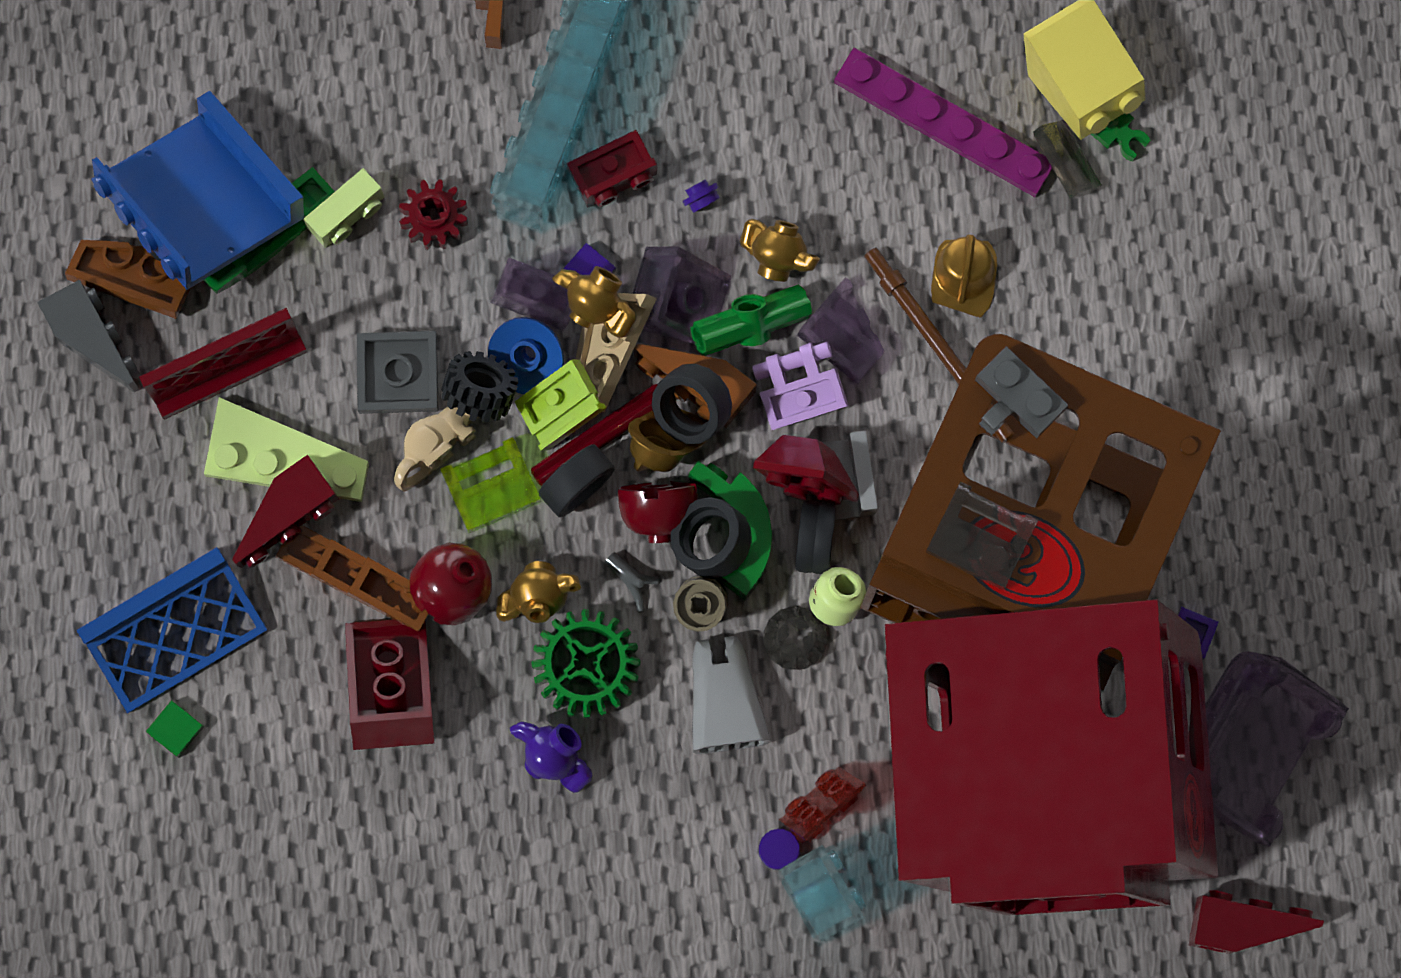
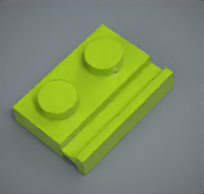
[514,359,607,451]

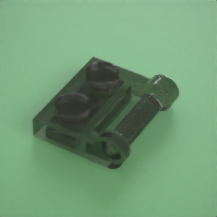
[926,481,1038,590]

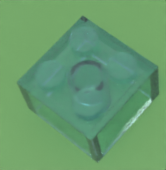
[777,845,866,946]

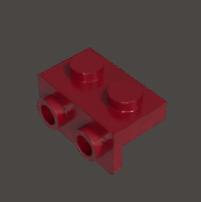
[566,130,658,208]

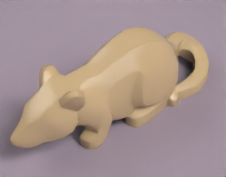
[394,407,479,492]

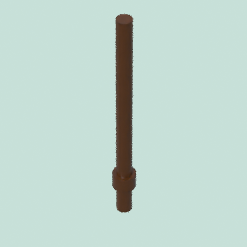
[864,247,1015,443]

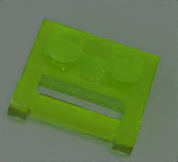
[440,437,542,533]

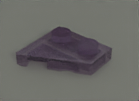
[797,277,885,384]

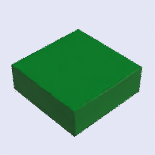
[146,700,204,758]

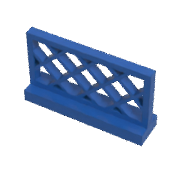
[76,547,267,713]

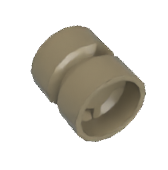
[673,575,729,632]

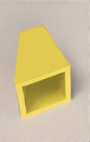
[1023,0,1145,140]

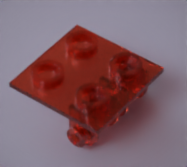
[779,767,867,845]

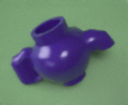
[510,721,593,793]

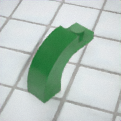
[689,461,772,601]

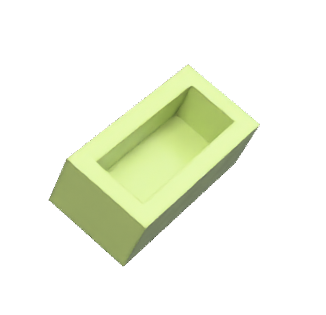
[304,168,384,248]

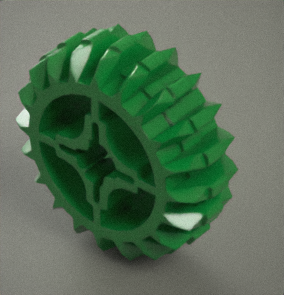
[532,609,641,719]

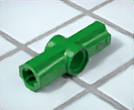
[690,284,812,356]

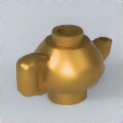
[740,219,820,282]
[552,266,636,338]
[496,561,581,623]

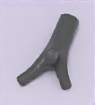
[604,552,659,613]

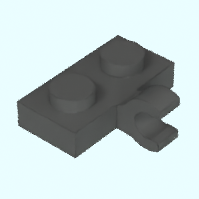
[975,346,1068,438]

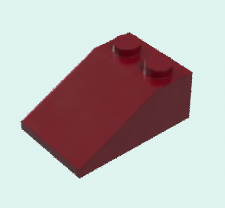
[345,619,435,750]

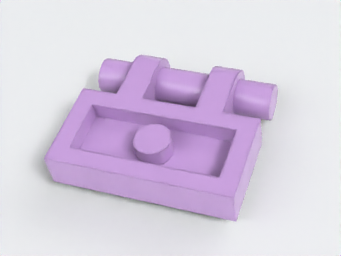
[753,341,848,430]

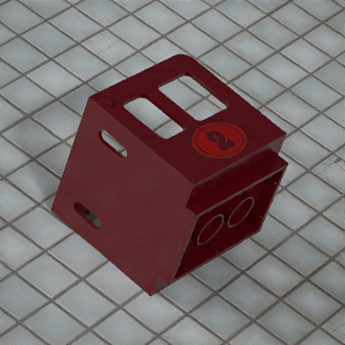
[885,599,1218,916]

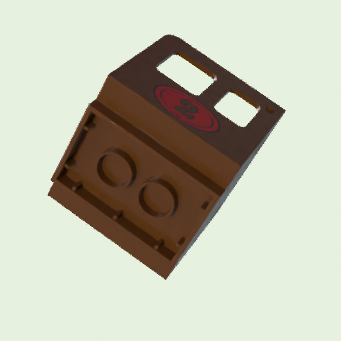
[860,334,1221,692]

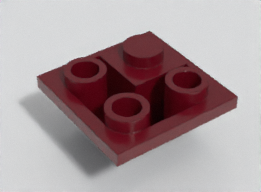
[753,435,859,505]

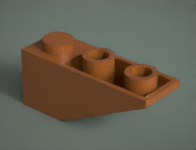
[634,343,757,429]

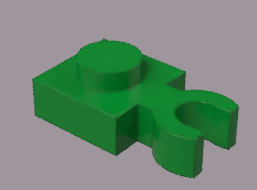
[1091,113,1151,162]

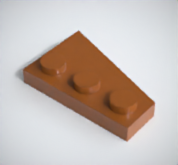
[65,240,191,319]

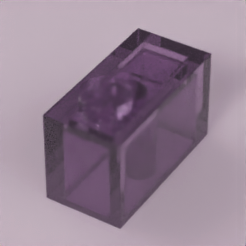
[490,257,572,331]

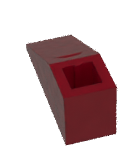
[232,455,339,568]
[1188,890,1324,954]

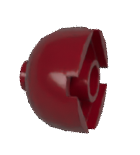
[618,481,698,543]
[410,542,492,626]

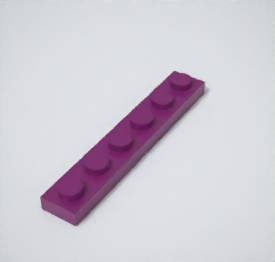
[834,48,1055,197]

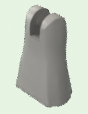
[692,636,771,754]

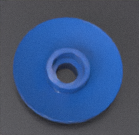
[488,317,564,394]

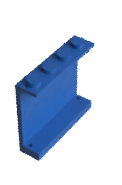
[91,91,304,290]

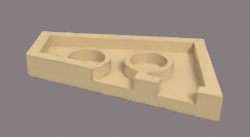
[575,293,657,413]

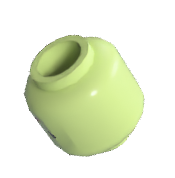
[809,567,867,626]

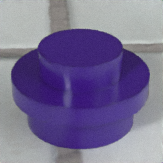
[682,179,720,213]

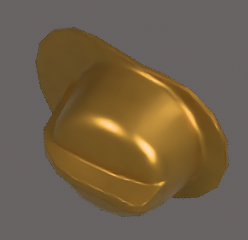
[931,234,997,318]
[628,409,707,472]

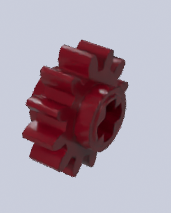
[399,179,468,250]

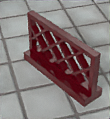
[139,307,307,420]

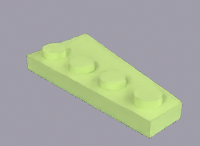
[204,397,369,502]

